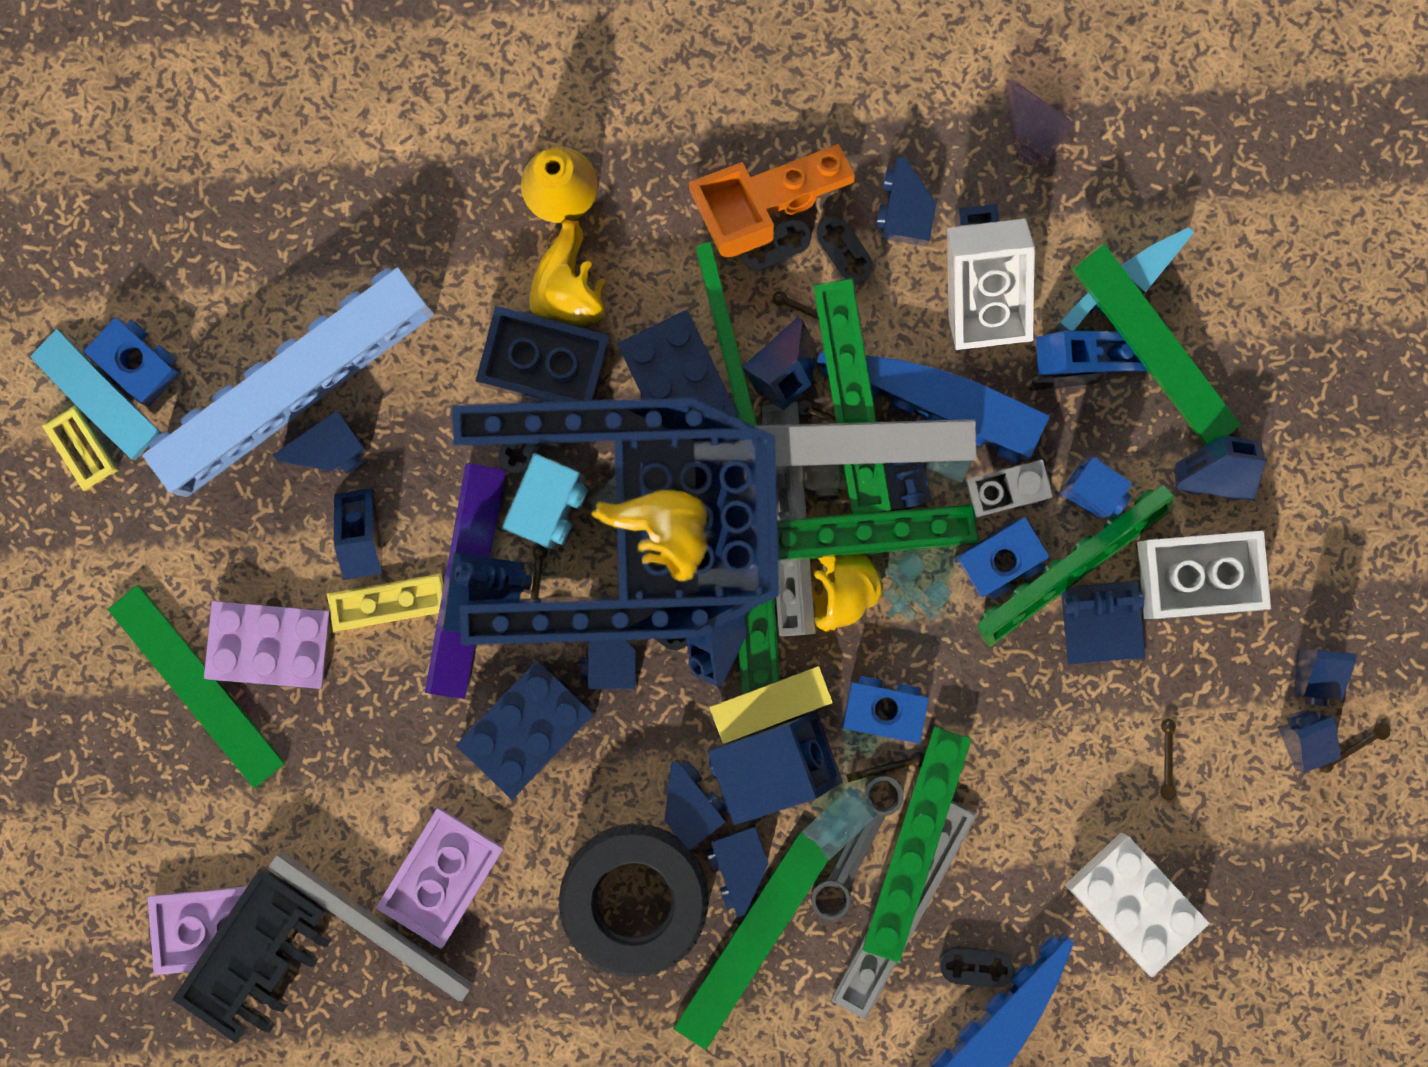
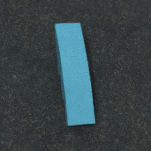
[1055,227,1194,331]
[30,329,162,460]

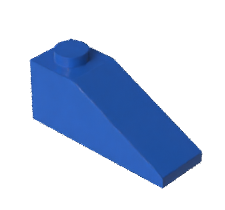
[1036,331,1148,376]

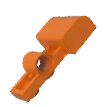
[689,144,855,257]

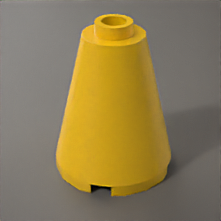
[521,147,598,223]

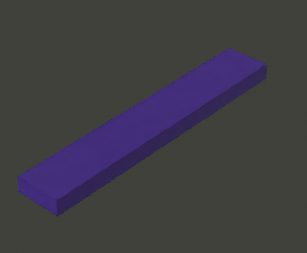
[425,463,506,699]

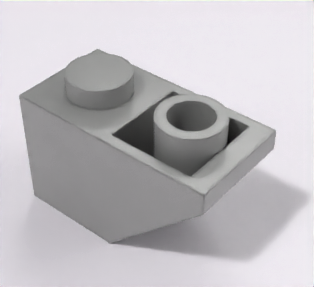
[966,460,1053,517]

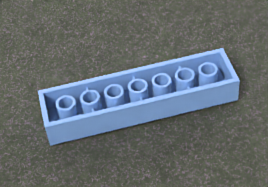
[142,267,435,497]

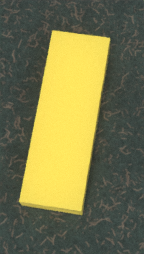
[327,573,444,632]
[709,666,833,744]

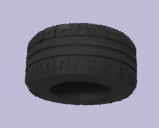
[558,823,709,978]

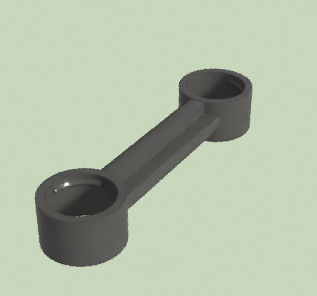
[811,775,904,920]

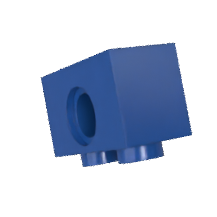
[84,317,180,407]
[1060,457,1133,519]
[955,517,1049,600]
[841,676,929,744]

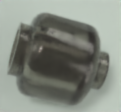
[802,464,848,502]

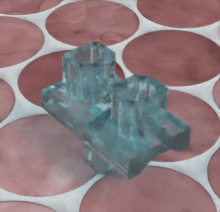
[883,553,952,622]
[801,786,877,860]

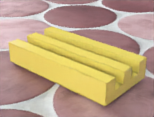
[42,405,119,491]

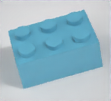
[503,454,589,550]

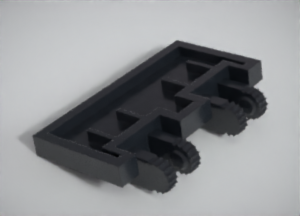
[172,867,332,1044]

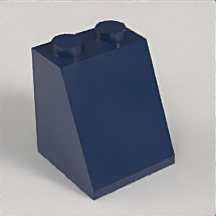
[707,710,843,825]

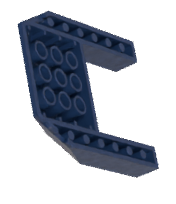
[452,398,779,645]

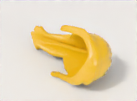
[529,220,606,327]
[592,490,708,581]
[812,517,883,631]

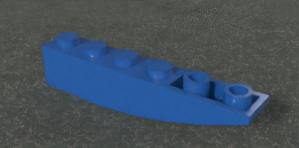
[816,352,1050,464]
[930,933,1074,1067]

